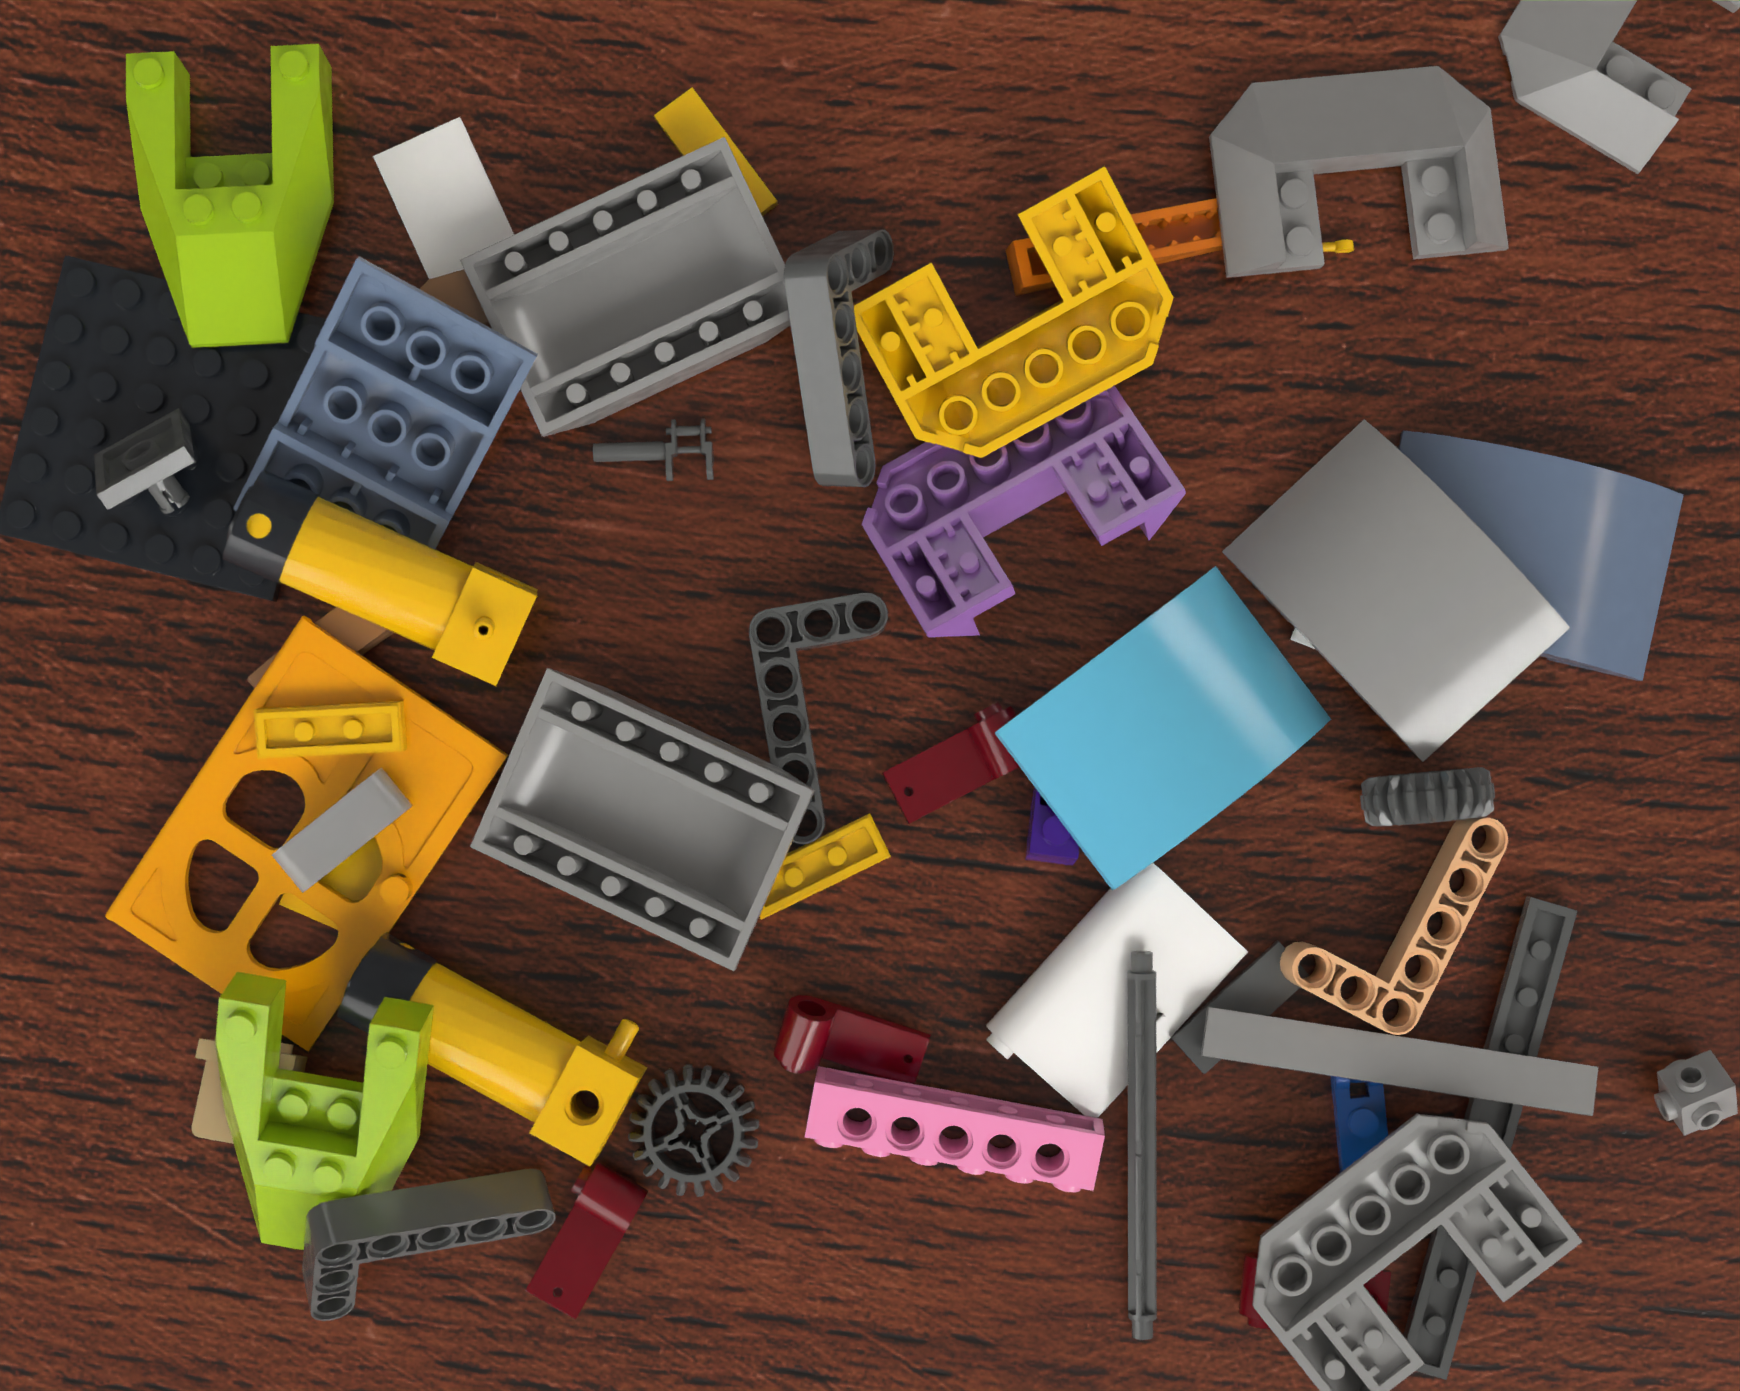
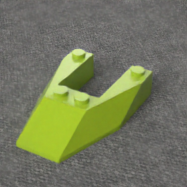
[126,44,334,348]
[216,972,434,1250]

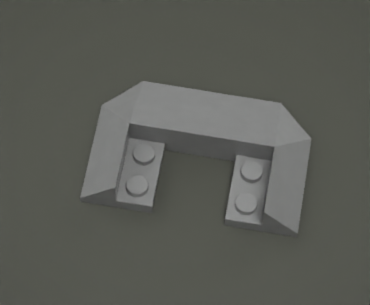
[1498,0,1740,174]
[1209,66,1509,278]
[1252,1114,1583,1391]

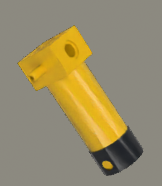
[222,470,538,686]
[337,932,647,1166]

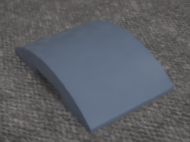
[233,257,538,549]
[1398,431,1684,681]

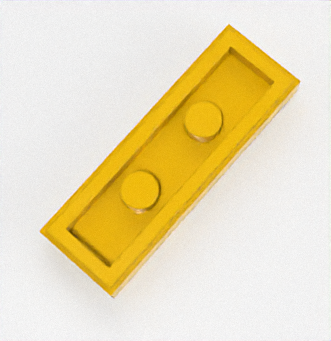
[654,88,778,216]
[254,701,407,759]
[759,813,891,920]

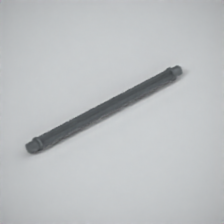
[1127,951,1157,1340]

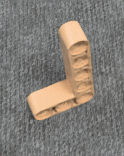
[1280,817,1508,1035]

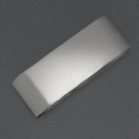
[272,768,413,893]

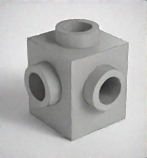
[1654,1050,1738,1136]

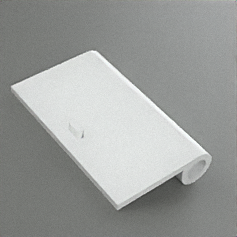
[986,863,1248,1118]

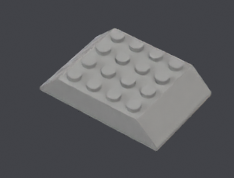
[460,137,791,437]
[470,668,815,971]

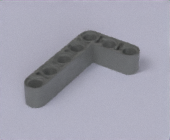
[784,229,894,487]
[749,593,888,844]
[302,1169,556,1321]

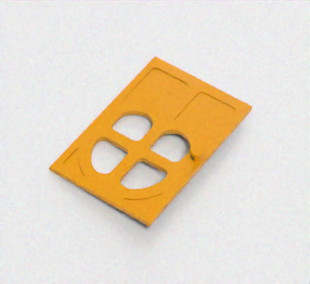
[105,616,509,1052]

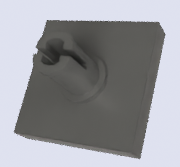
[94,408,195,514]

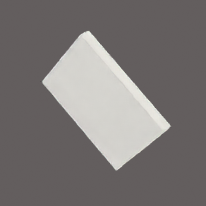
[373,117,515,279]

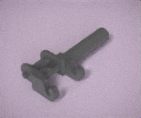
[593,418,714,481]

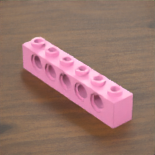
[805,1066,1105,1192]

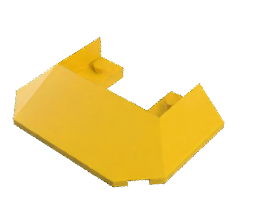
[854,166,1174,458]

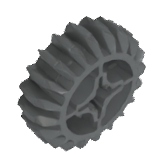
[1360,767,1495,827]
[628,1064,760,1197]

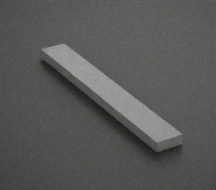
[1201,1007,1598,1116]

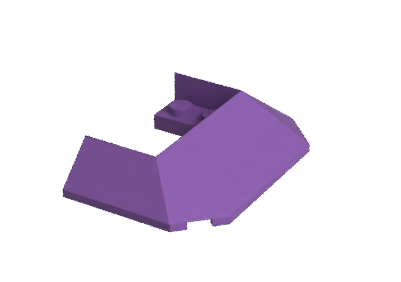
[862,385,1186,637]

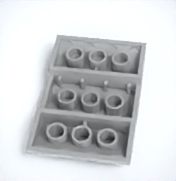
[1222,419,1570,762]

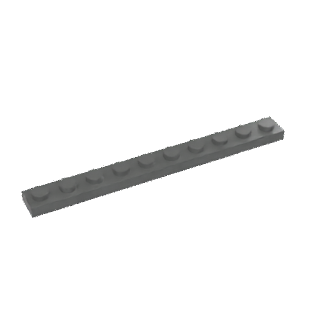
[1403,896,1577,1380]

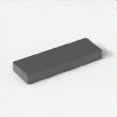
[1171,940,1310,1074]

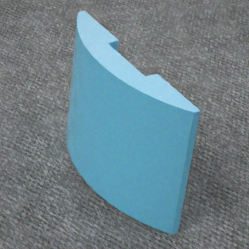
[994,566,1331,890]

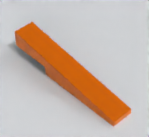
[1005,198,1223,296]

